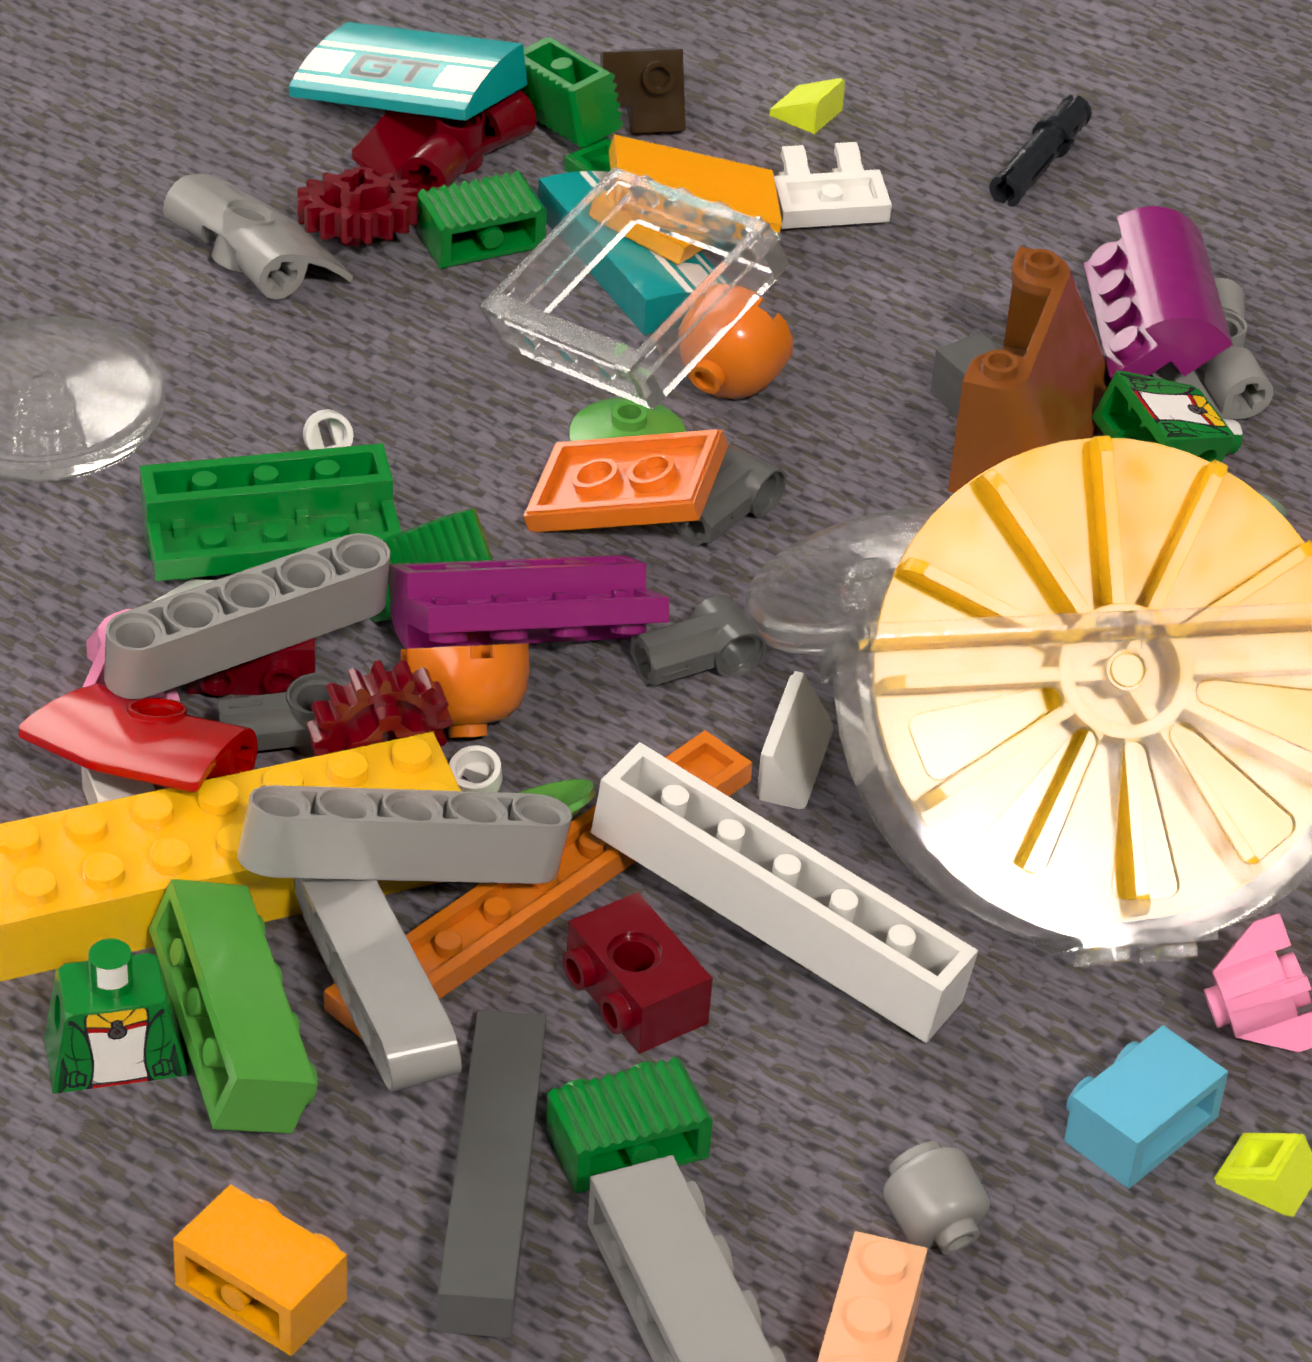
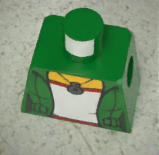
[1092,371,1243,462]
[44,938,187,1094]

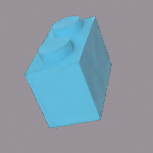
[1064,1025,1228,1189]

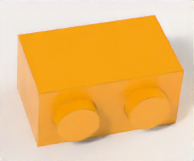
[173,1184,347,1356]

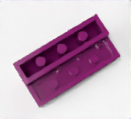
[1084,206,1233,379]
[388,555,669,649]

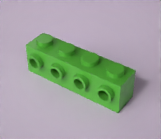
[149,879,318,1134]

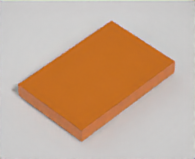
[523,429,728,532]

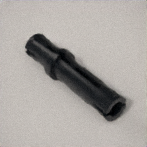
[989,95,1092,207]

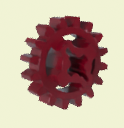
[297,167,418,246]
[306,660,452,756]

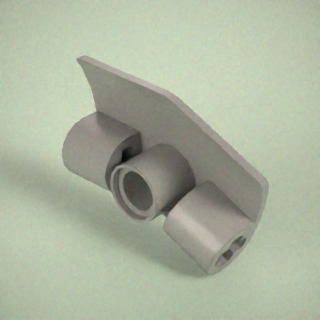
[163,173,353,299]
[1149,278,1273,420]

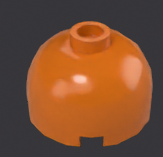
[674,282,793,400]
[400,643,530,738]

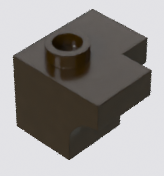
[600,47,686,133]

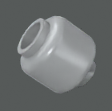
[883,1141,991,1254]

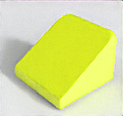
[769,78,845,134]
[1214,1133,1312,1217]

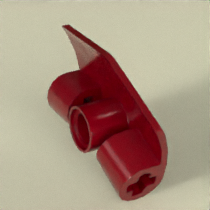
[352,90,537,193]

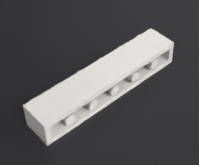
[591,742,978,1043]

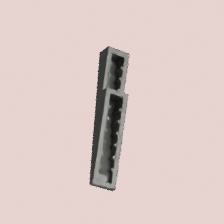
[437,1010,547,1338]

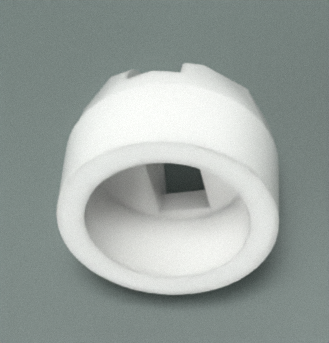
[303,409,353,450]
[449,745,503,792]

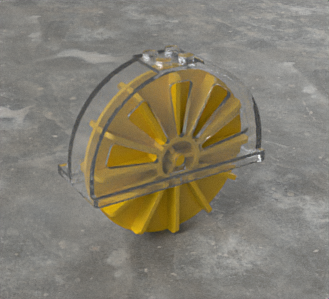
[820,436,1312,968]

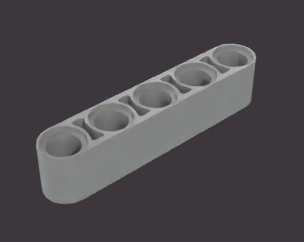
[104,533,390,699]
[237,785,572,884]
[294,878,462,1092]

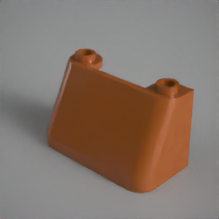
[948,246,1112,493]

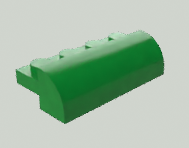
[139,443,401,581]

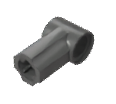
[672,444,787,547]
[630,594,767,687]
[217,673,343,757]

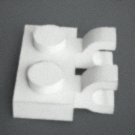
[774,142,892,229]

